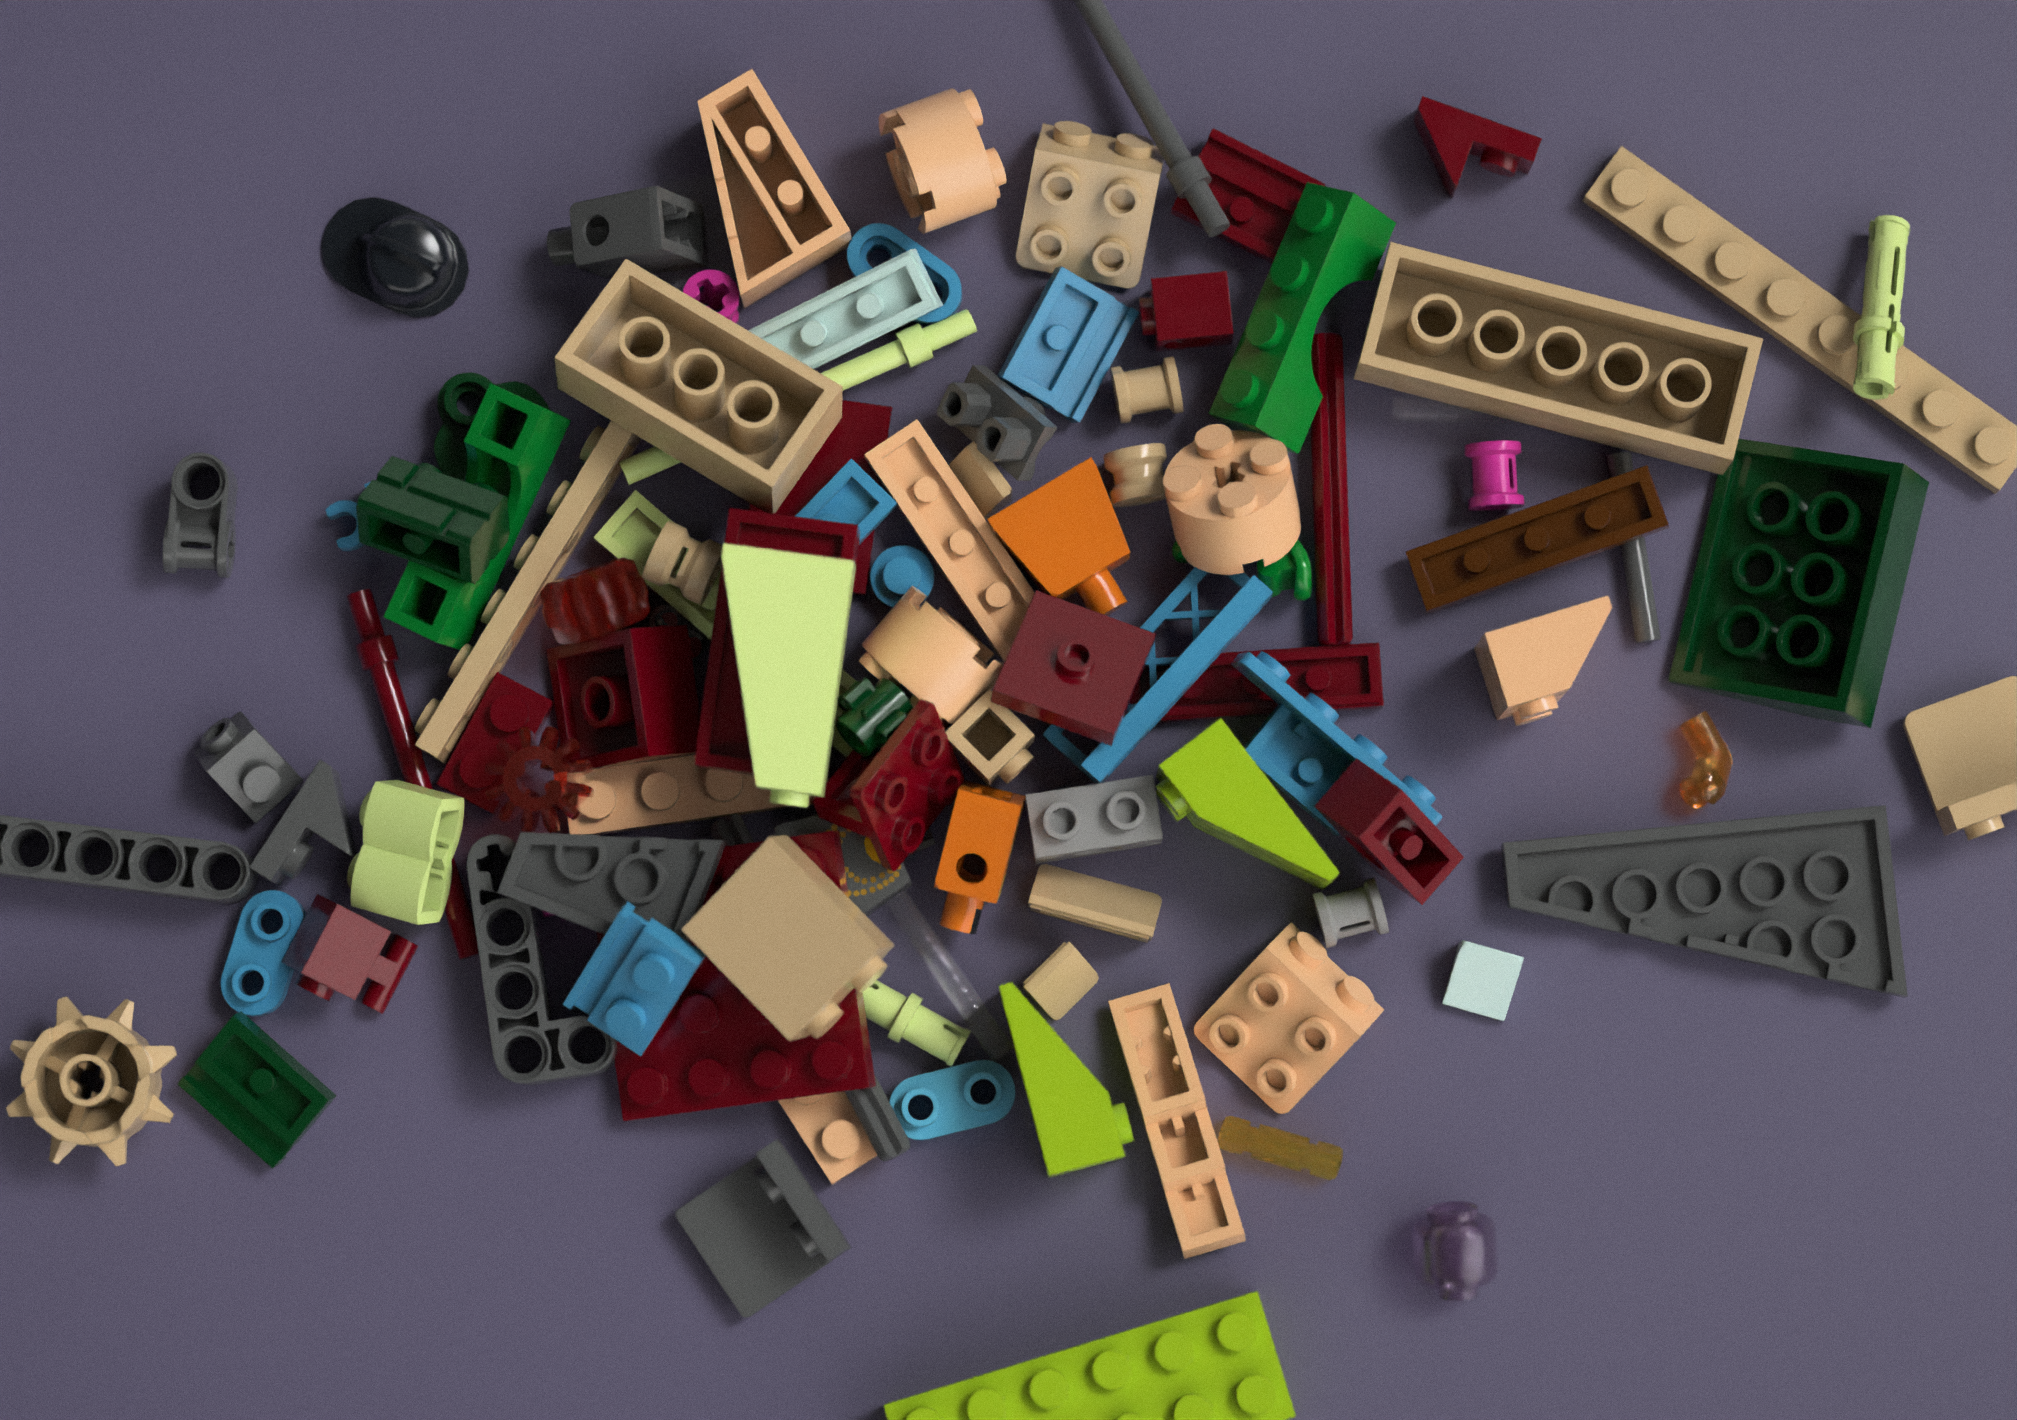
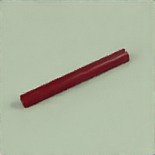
[1311,333,1353,646]

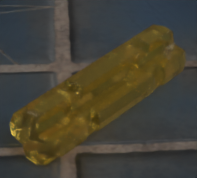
[1217,1116,1343,1180]

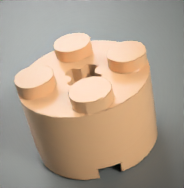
[879,88,1007,234]
[1163,424,1301,575]
[859,586,1004,729]

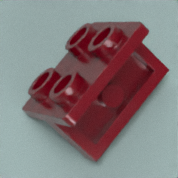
[812,699,964,871]

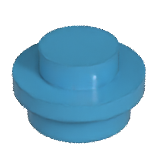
[870,545,934,608]

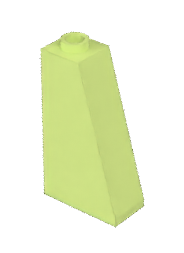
[722,543,856,808]

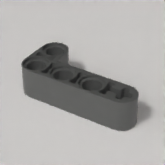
[467,834,618,1085]

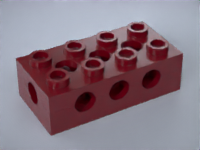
[694,508,861,784]

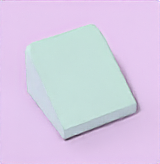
[1442,940,1524,1021]

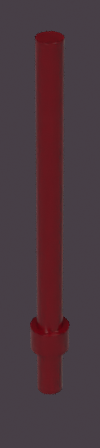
[346,589,479,960]

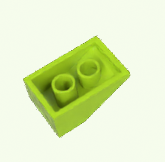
[1156,718,1340,890]
[999,982,1134,1178]

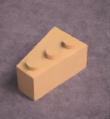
[697,69,852,309]

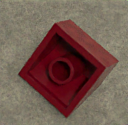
[547,625,701,773]

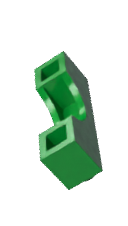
[1209,182,1396,454]
[383,383,571,650]

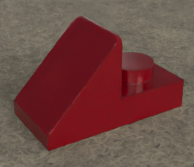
[1414,96,1542,199]

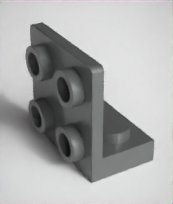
[675,1139,852,1318]

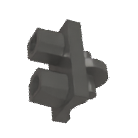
[937,365,1057,481]

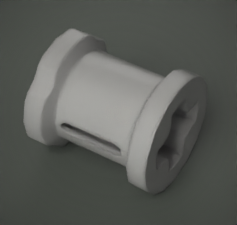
[1312,877,1389,948]

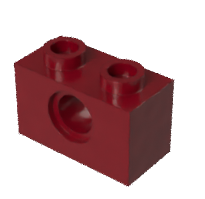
[1314,758,1464,905]

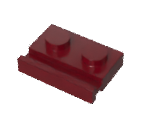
[1171,128,1326,264]

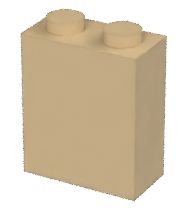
[681,835,895,1041]

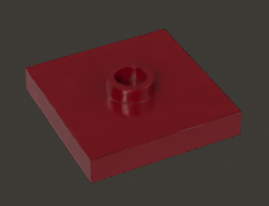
[990,590,1156,746]

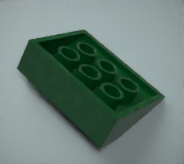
[1668,439,1929,728]

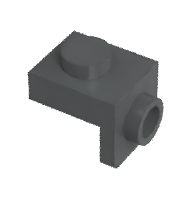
[194,711,304,823]

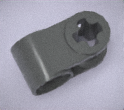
[163,452,238,578]

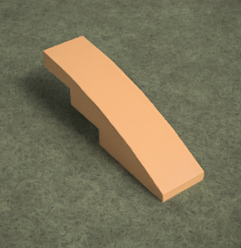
[1108,983,1246,1259]

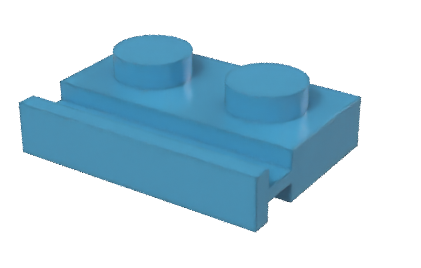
[997,266,1139,423]
[563,902,706,1056]

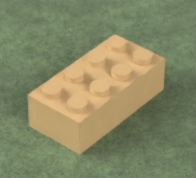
[554,259,842,514]

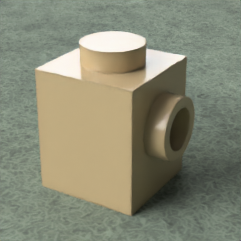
[946,689,1035,786]

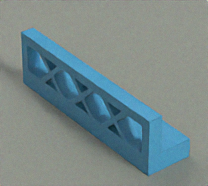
[1043,567,1273,784]

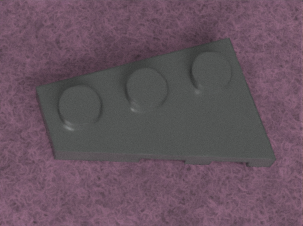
[497,832,727,941]

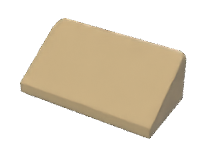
[1028,864,1162,943]

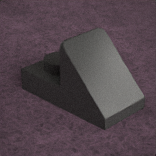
[249,760,357,885]

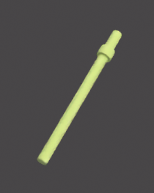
[619,309,977,485]

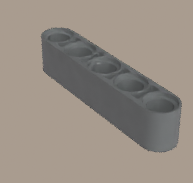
[0,815,258,904]

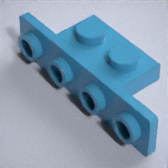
[1231,651,1443,836]

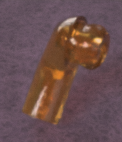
[1679,710,1733,809]

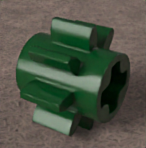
[834,677,913,757]

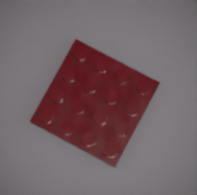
[596,830,876,1121]

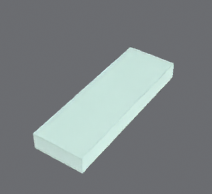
[748,248,943,369]

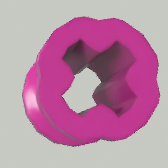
[683,269,739,324]
[1464,440,1524,511]

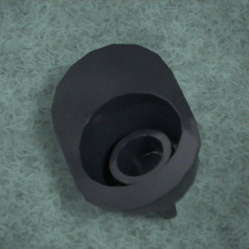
[321,197,469,318]

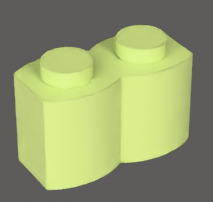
[347,780,465,925]

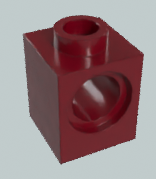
[1139,271,1234,352]

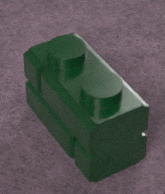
[356,456,510,584]

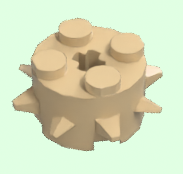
[6,996,177,1167]

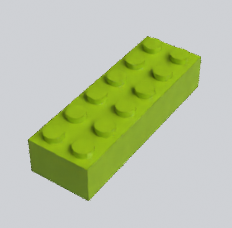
[884,1291,1296,1420]

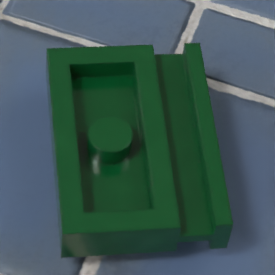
[177,1011,337,1169]

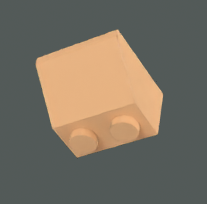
[1474,595,1612,726]

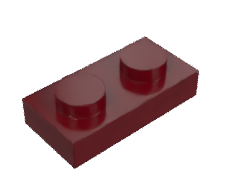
[437,672,555,815]

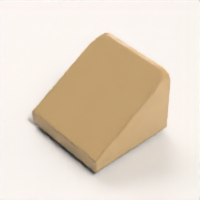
[949,441,1012,520]
[1023,942,1099,1021]

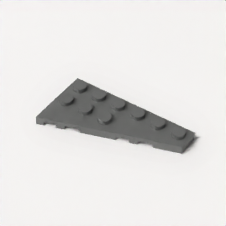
[1501,805,1908,998]

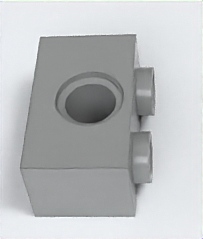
[1025,775,1163,864]

